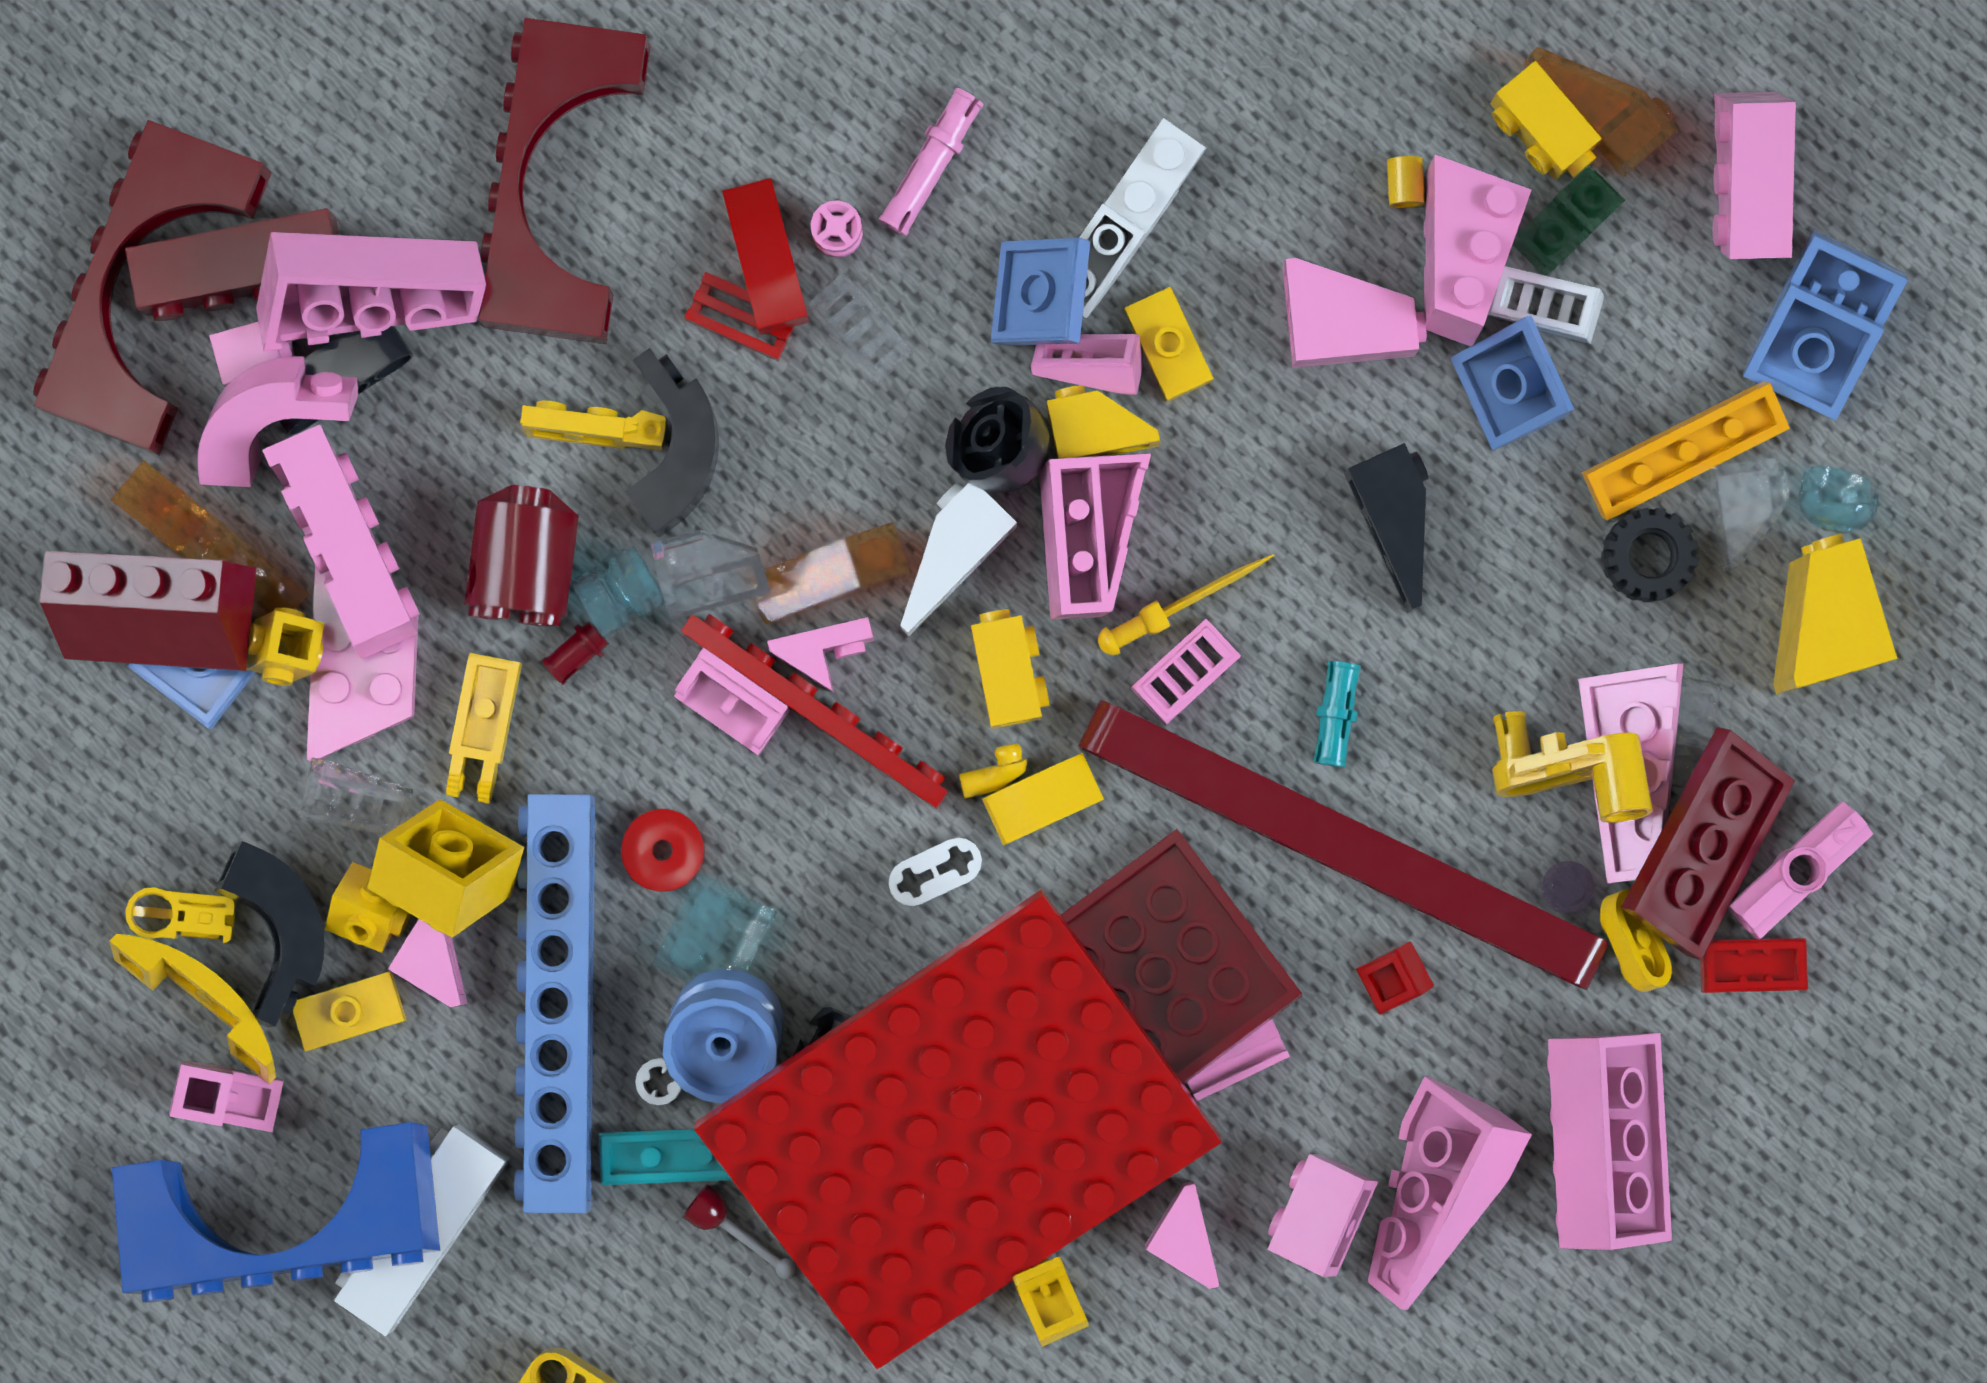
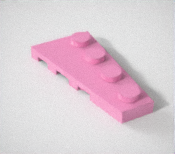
[1578,664,1683,884]

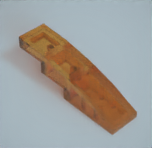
[111,459,309,618]

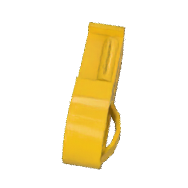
[125,887,236,943]

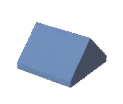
[1450,315,1574,450]

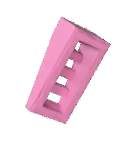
[1031,334,1143,395]
[1131,619,1241,726]

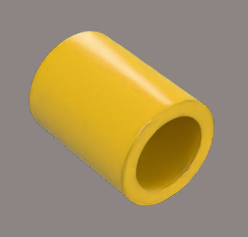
[1387,156,1425,208]

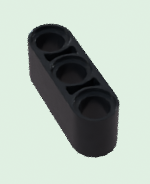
[279,326,413,435]

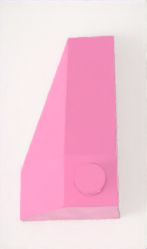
[1368,1076,1532,1310]

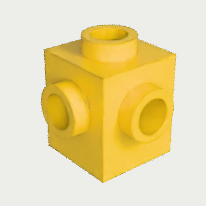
[246,608,324,686]
[325,862,411,953]

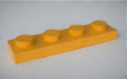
[1581,381,1790,521]

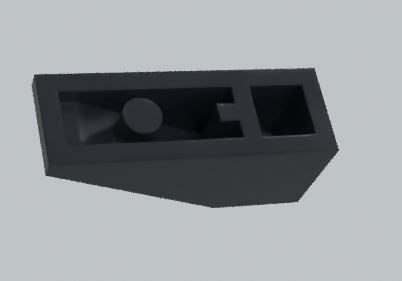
[1344,443,1429,613]

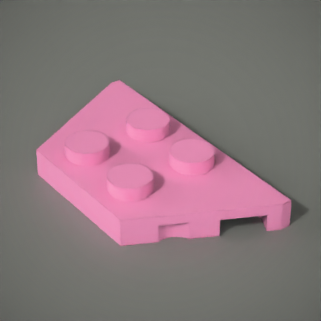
[307,565,418,761]

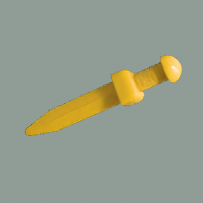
[1098,554,1275,656]

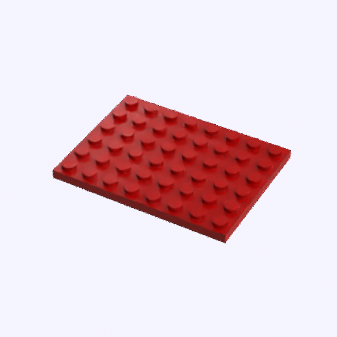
[694,889,1222,1370]

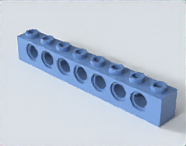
[514,794,595,1213]

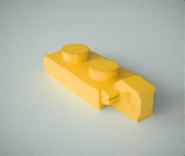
[520,400,667,451]

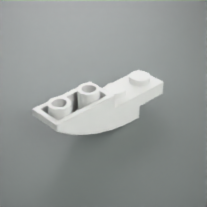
[1079,118,1206,318]

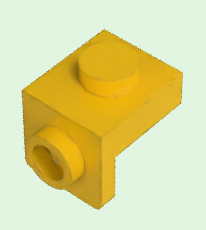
[1013,1257,1089,1347]

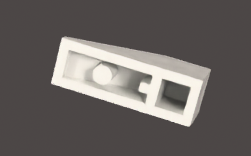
[900,482,1017,636]

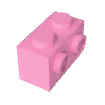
[1267,1154,1378,1277]

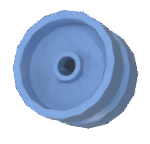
[662,968,785,1103]

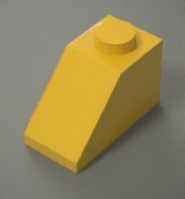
[1046,385,1160,459]

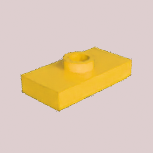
[1124,287,1214,402]
[293,971,407,1052]

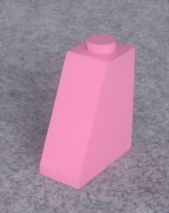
[1282,258,1427,368]

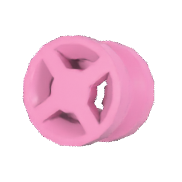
[811,200,863,258]

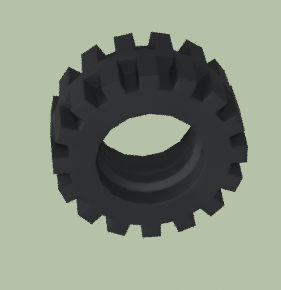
[1601,508,1699,602]

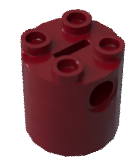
[464,485,579,627]

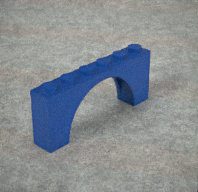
[112,1122,440,1303]

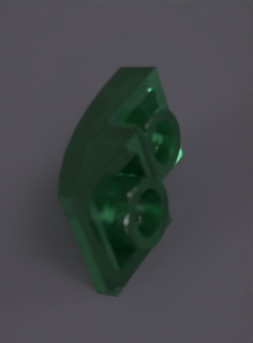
[1512,164,1625,276]

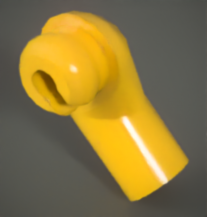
[959,743,1027,799]

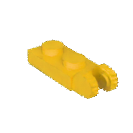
[446,653,522,804]

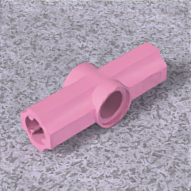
[1728,801,1873,939]

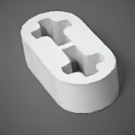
[889,838,982,906]

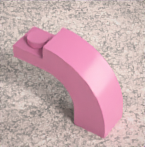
[198,356,358,487]

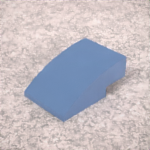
[1743,229,1908,421]

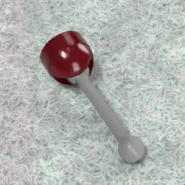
[682,1184,796,1279]

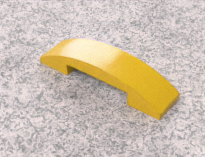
[109,934,276,1085]

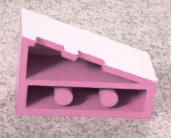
[1712,91,1796,259]
[1424,154,1531,347]
[1039,454,1151,620]

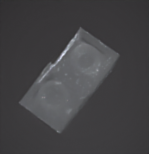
[1672,676,1722,788]

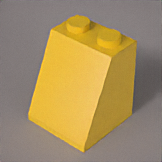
[1773,533,1898,695]

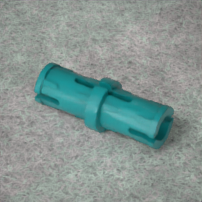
[1313,661,1361,768]

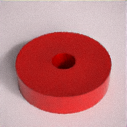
[621,809,705,892]

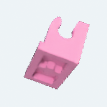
[674,647,791,756]

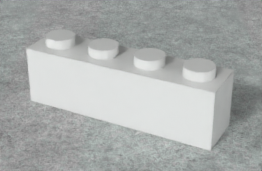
[334,1124,511,1336]

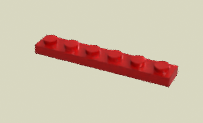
[681,614,948,809]

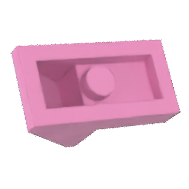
[767,617,874,693]

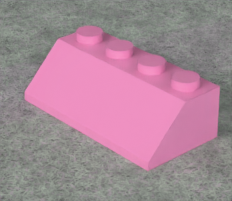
[1547,1033,1672,1250]

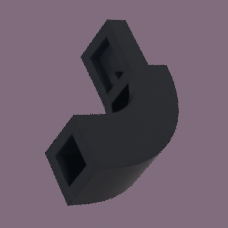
[625,348,719,538]
[214,841,325,1028]

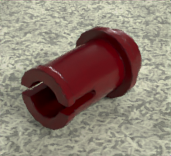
[541,621,609,685]

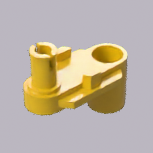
[1492,711,1653,823]

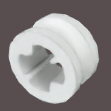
[635,1058,682,1105]

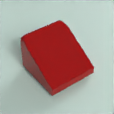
[1356,941,1434,1015]

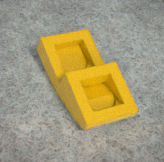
[982,753,1104,846]

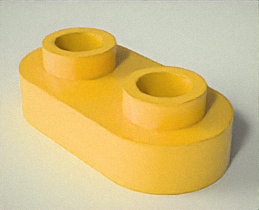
[1600,889,1672,992]

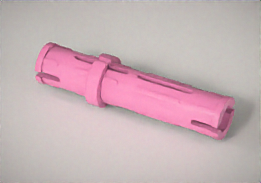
[878,88,984,236]

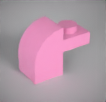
[169,1061,284,1132]

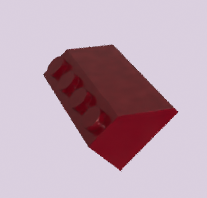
[40,551,257,671]

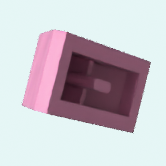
[388,919,468,1007]
[1144,1181,1219,1289]

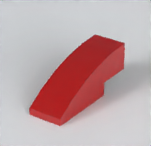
[722,178,810,335]

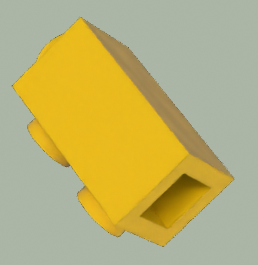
[1490,61,1602,181]
[971,609,1050,729]

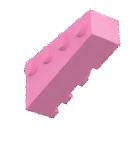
[262,424,420,659]

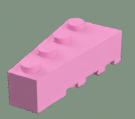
[256,232,486,351]

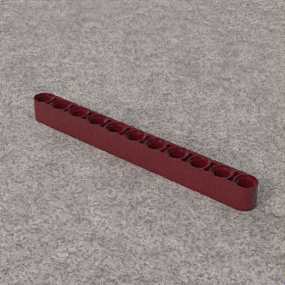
[1078,700,1609,990]

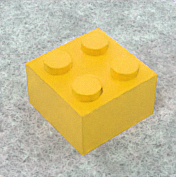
[367,799,524,938]

